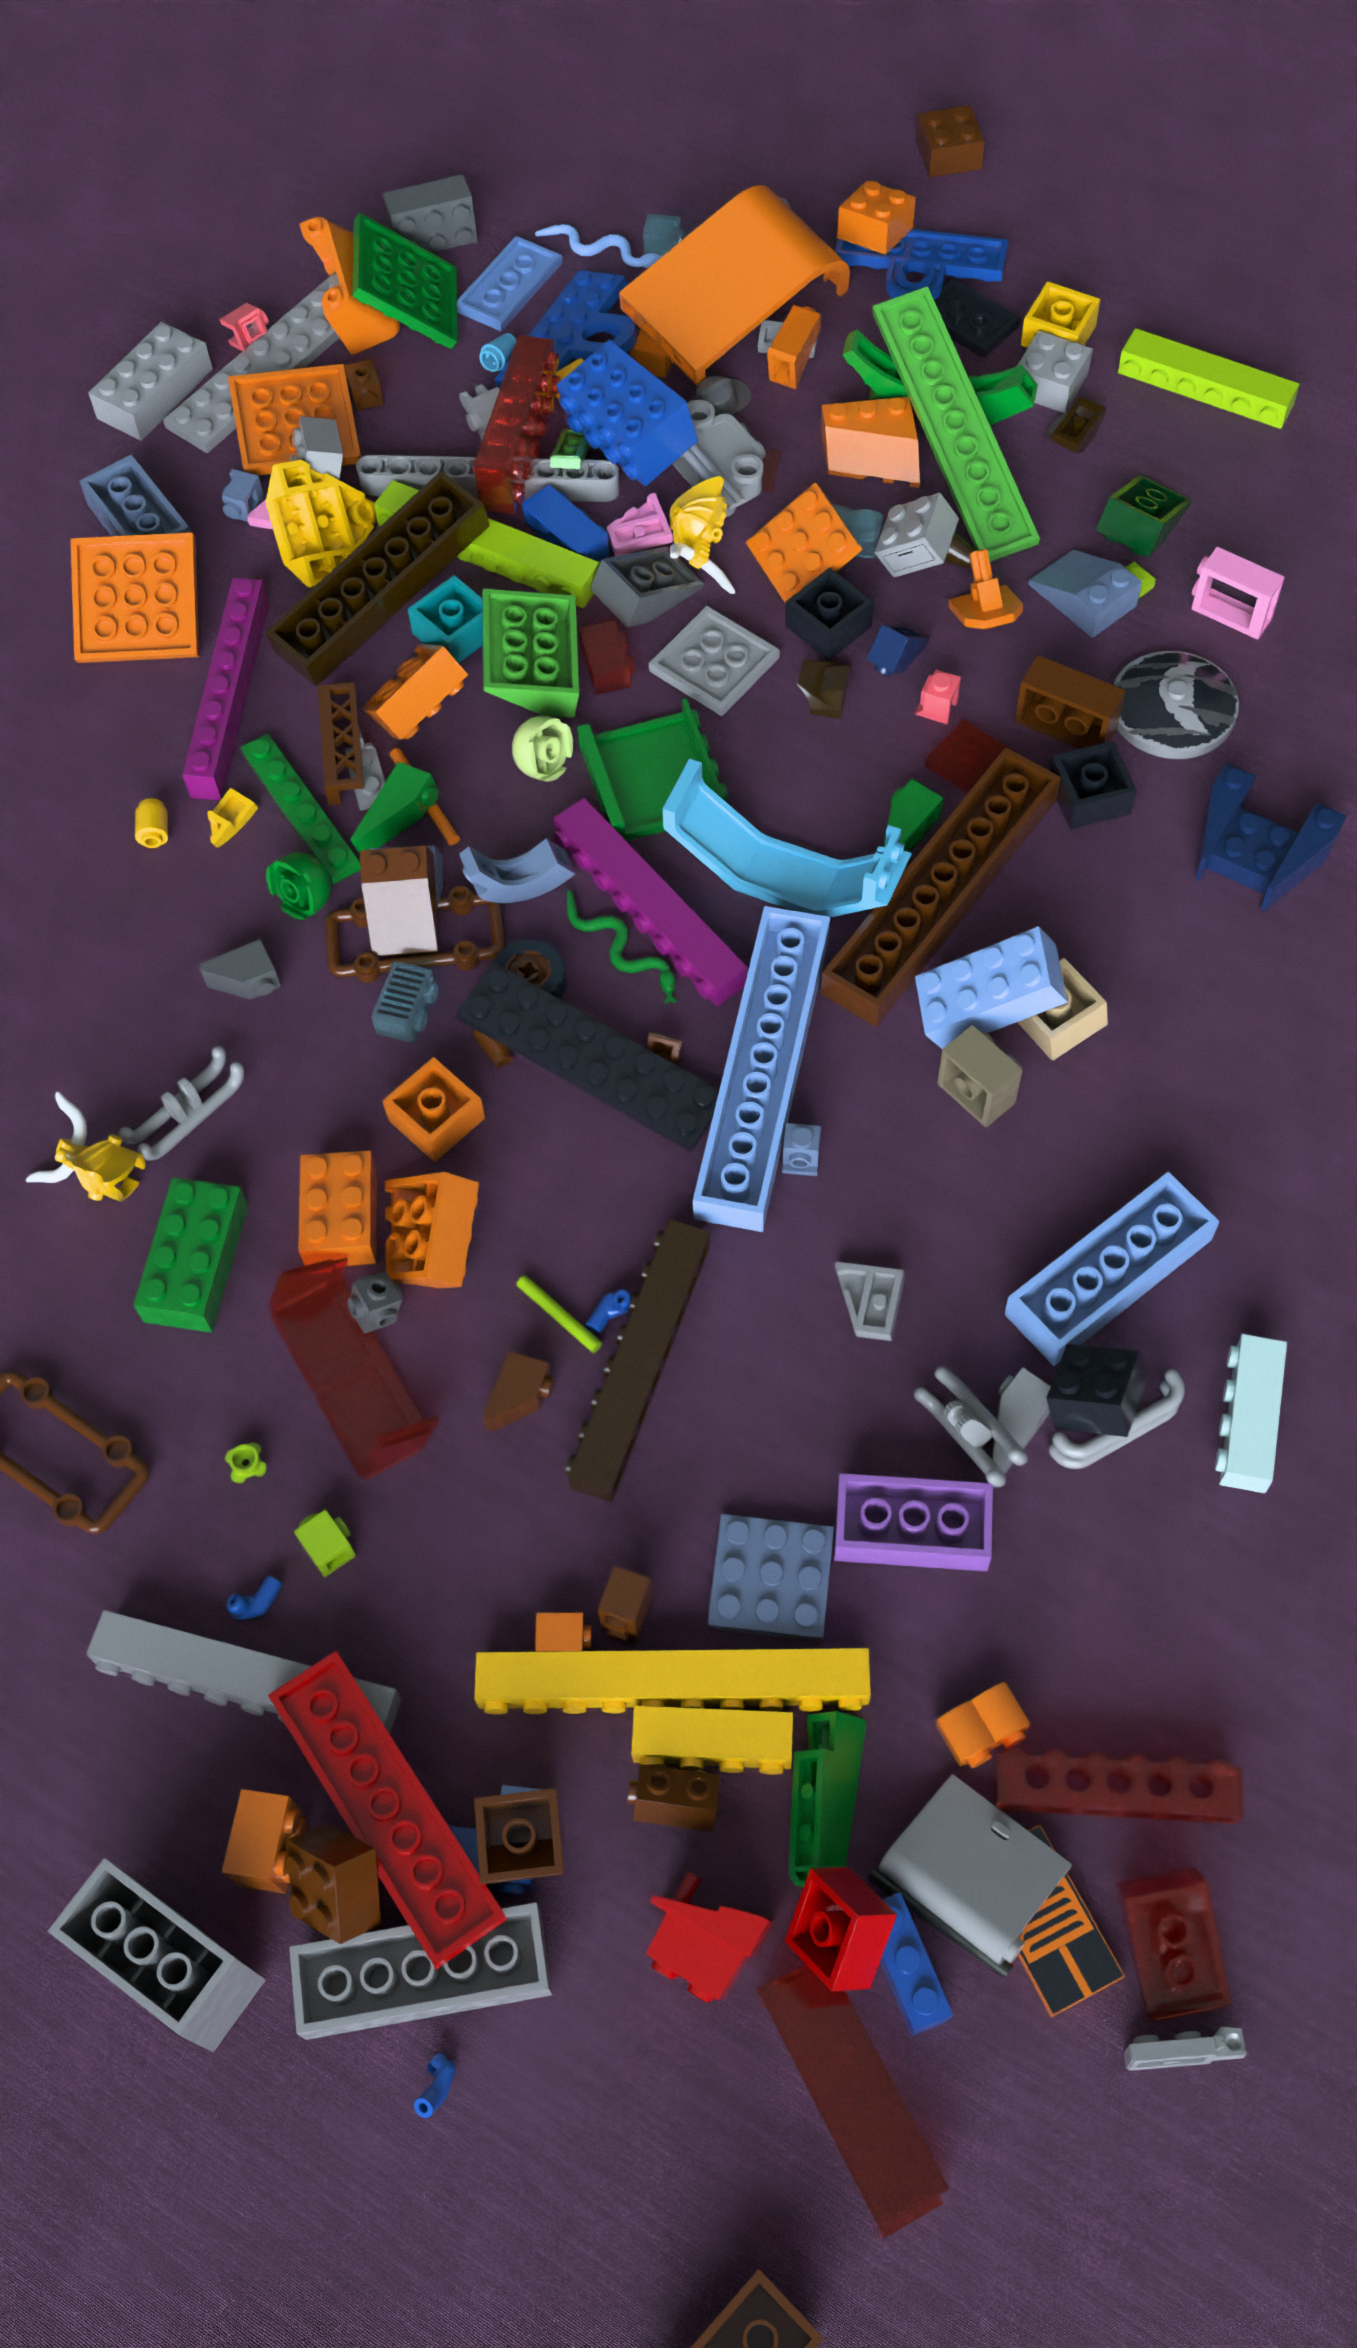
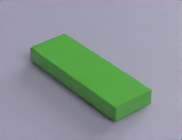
[550,429,590,469]

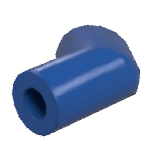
[585,1289,632,1334]
[226,1576,283,1620]
[414,2052,456,2118]

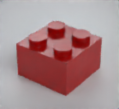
[784,1867,897,1991]

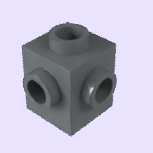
[348,1271,403,1334]

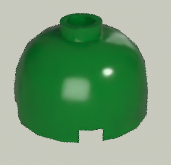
[266,852,331,920]

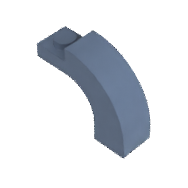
[459,838,575,903]

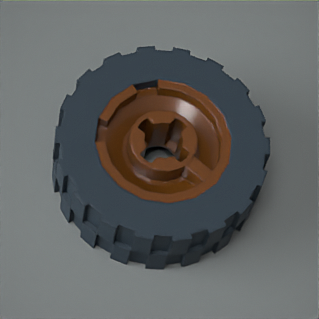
[493,939,567,1000]

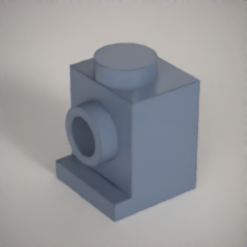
[222,469,264,522]
[782,1123,821,1176]

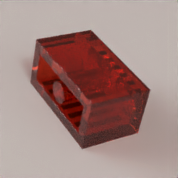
[579,620,635,695]

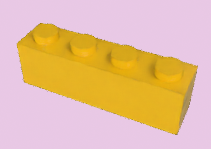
[631,1706,793,1775]

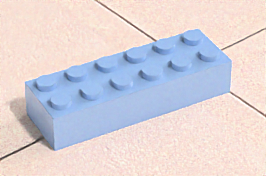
[1004,1172,1220,1366]

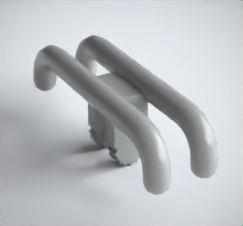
[119,1046,245,1161]
[914,1366,1028,1487]
[1049,1368,1185,1469]

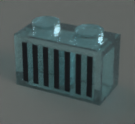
[371,961,438,1043]

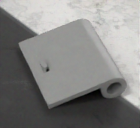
[879,1774,1072,1965]

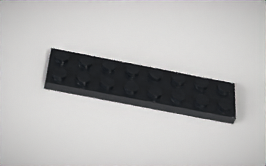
[456,962,719,1152]

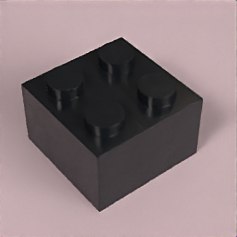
[785,568,874,660]
[1050,740,1137,829]
[1046,1344,1146,1437]

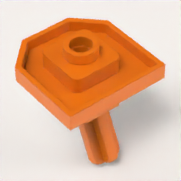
[948,549,1023,629]

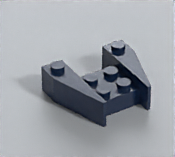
[1195,763,1347,911]

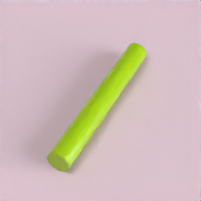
[516,1275,603,1353]

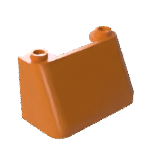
[299,217,400,355]

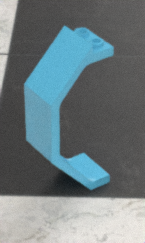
[663,758,912,917]

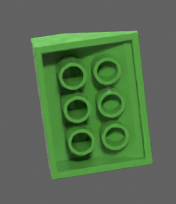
[482,589,579,718]

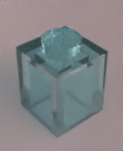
[643,213,686,256]

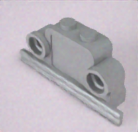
[672,400,765,518]

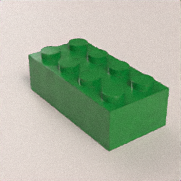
[133,1177,249,1333]

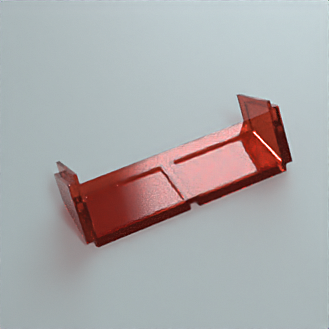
[268,1257,440,1480]
[756,1964,949,2241]

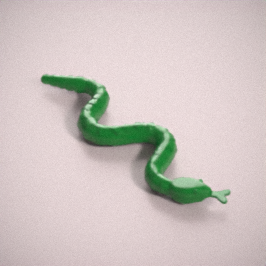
[566,890,677,1005]

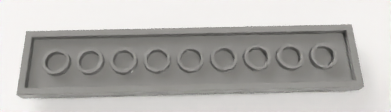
[163,272,339,453]

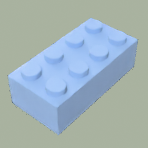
[915,926,1068,1049]

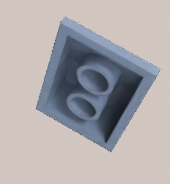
[1028,550,1142,638]

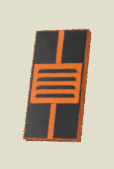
[1018,1825,1125,2018]

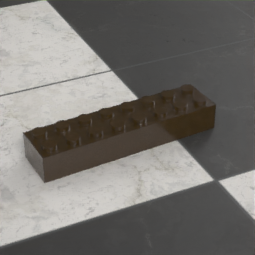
[265,471,490,687]

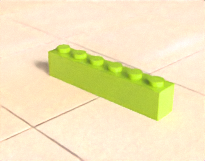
[1118,328,1300,429]

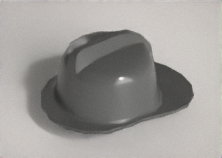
[689,375,752,417]

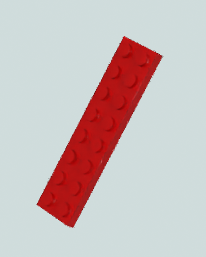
[268,1651,507,1970]

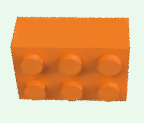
[298,1150,377,1268]

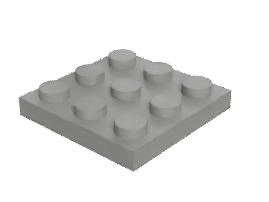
[649,606,780,716]

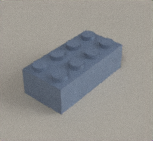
[79,455,197,552]

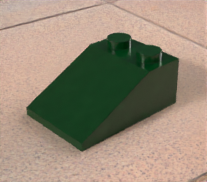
[1096,474,1193,557]

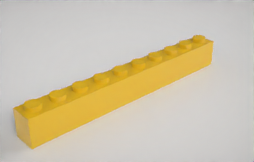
[475,1648,871,1715]

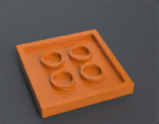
[746,482,863,604]

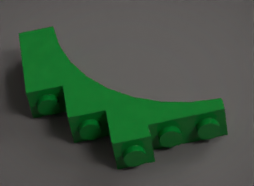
[842,329,1038,426]

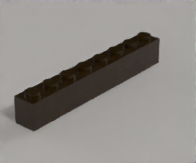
[565,1219,710,1503]

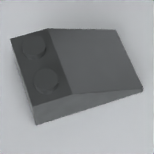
[590,546,704,627]

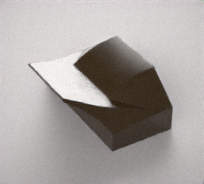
[1043,396,1106,453]
[797,659,852,719]

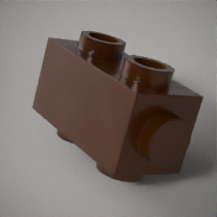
[627,1764,720,1832]

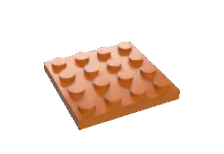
[228,364,361,475]
[70,533,200,663]

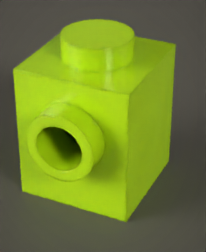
[293,1509,356,1578]

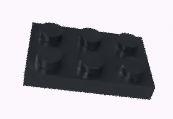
[934,279,1020,358]

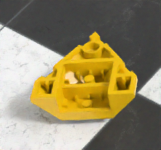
[266,460,377,588]

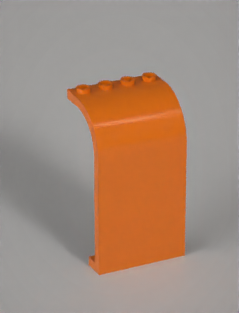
[619,185,850,385]

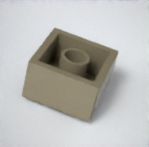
[937,1025,1023,1128]

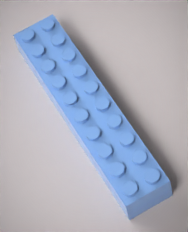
[693,906,830,1232]

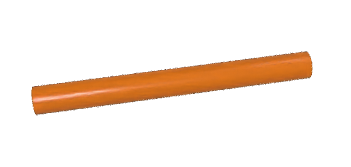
[389,748,460,845]

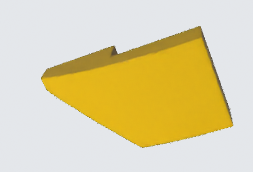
[207,788,258,848]

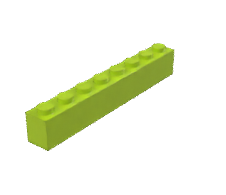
[374,480,600,608]

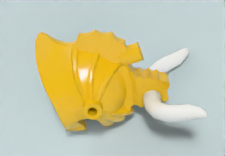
[669,476,735,594]
[26,1091,146,1202]

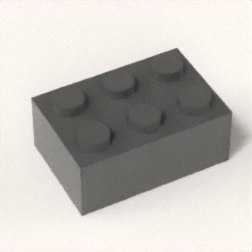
[382,174,478,253]

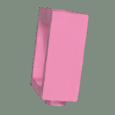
[1191,547,1285,639]

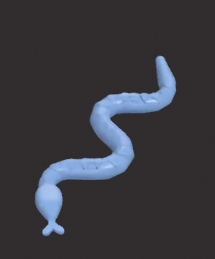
[535,224,667,268]

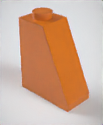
[767,305,821,390]

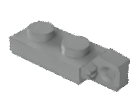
[344,728,385,811]
[1123,2027,1247,2071]

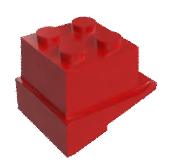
[646,1871,776,2003]

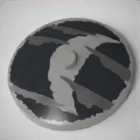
[1114,651,1239,759]

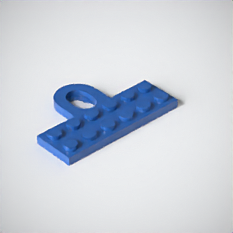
[835,229,1008,300]
[494,270,638,396]

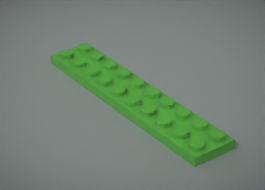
[872,286,1040,562]

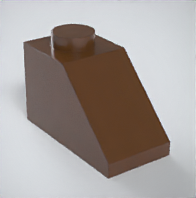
[482,1351,555,1431]

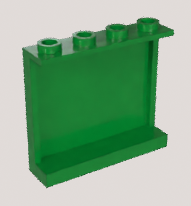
[577,699,728,842]

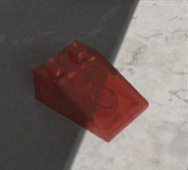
[1115,1867,1232,2022]

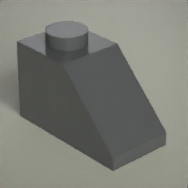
[198,939,281,1000]

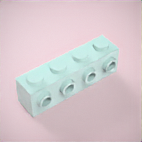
[1215,1334,1287,1493]

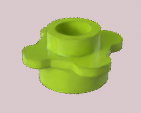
[225,1442,267,1484]

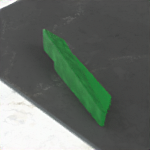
[788,1711,866,1888]

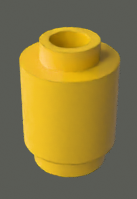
[135,798,168,848]

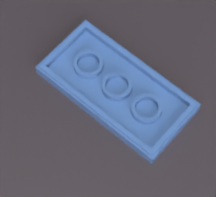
[457,236,563,332]

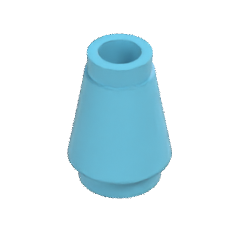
[479,333,517,372]

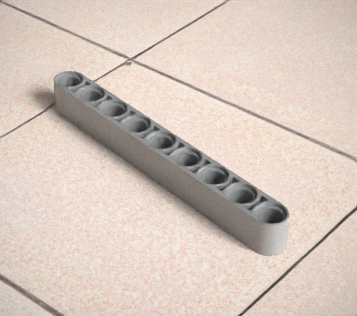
[356,455,620,502]

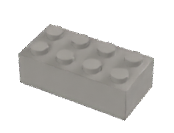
[88,322,213,441]

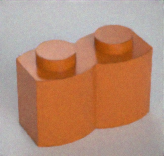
[935,1681,1030,1768]

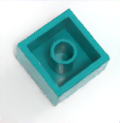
[408,575,483,663]

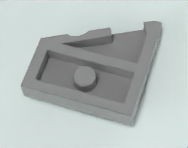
[835,1262,905,1341]

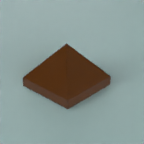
[646,1031,683,1066]

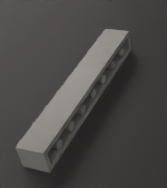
[86,1610,401,1734]

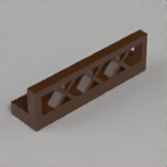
[317,682,364,806]

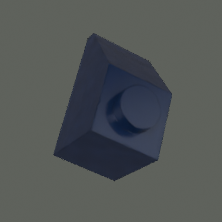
[867,624,929,676]

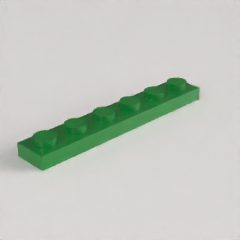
[240,733,361,885]

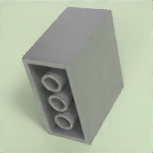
[47,1858,266,2052]

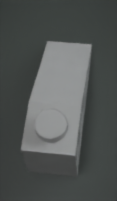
[987,1367,1051,1490]

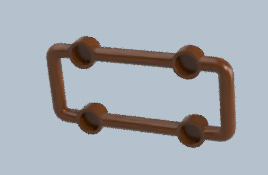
[325,886,505,983]
[0,1371,150,1534]

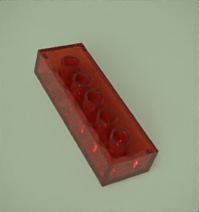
[474,335,561,514]

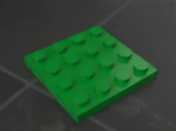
[352,212,458,350]

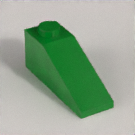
[351,762,439,856]
[883,779,943,852]

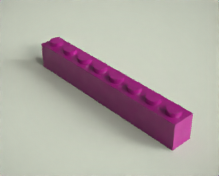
[182,578,269,800]
[553,798,748,1007]

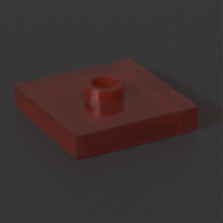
[925,720,1015,793]

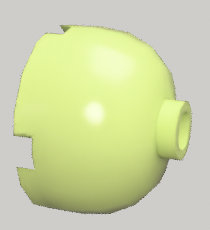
[512,716,573,782]

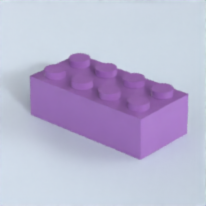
[834,1473,993,1571]

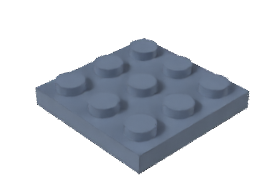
[707,1514,834,1642]

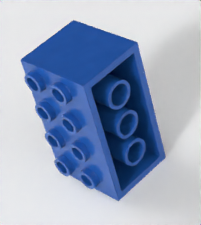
[556,340,698,487]

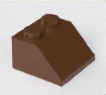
[474,1788,565,1885]

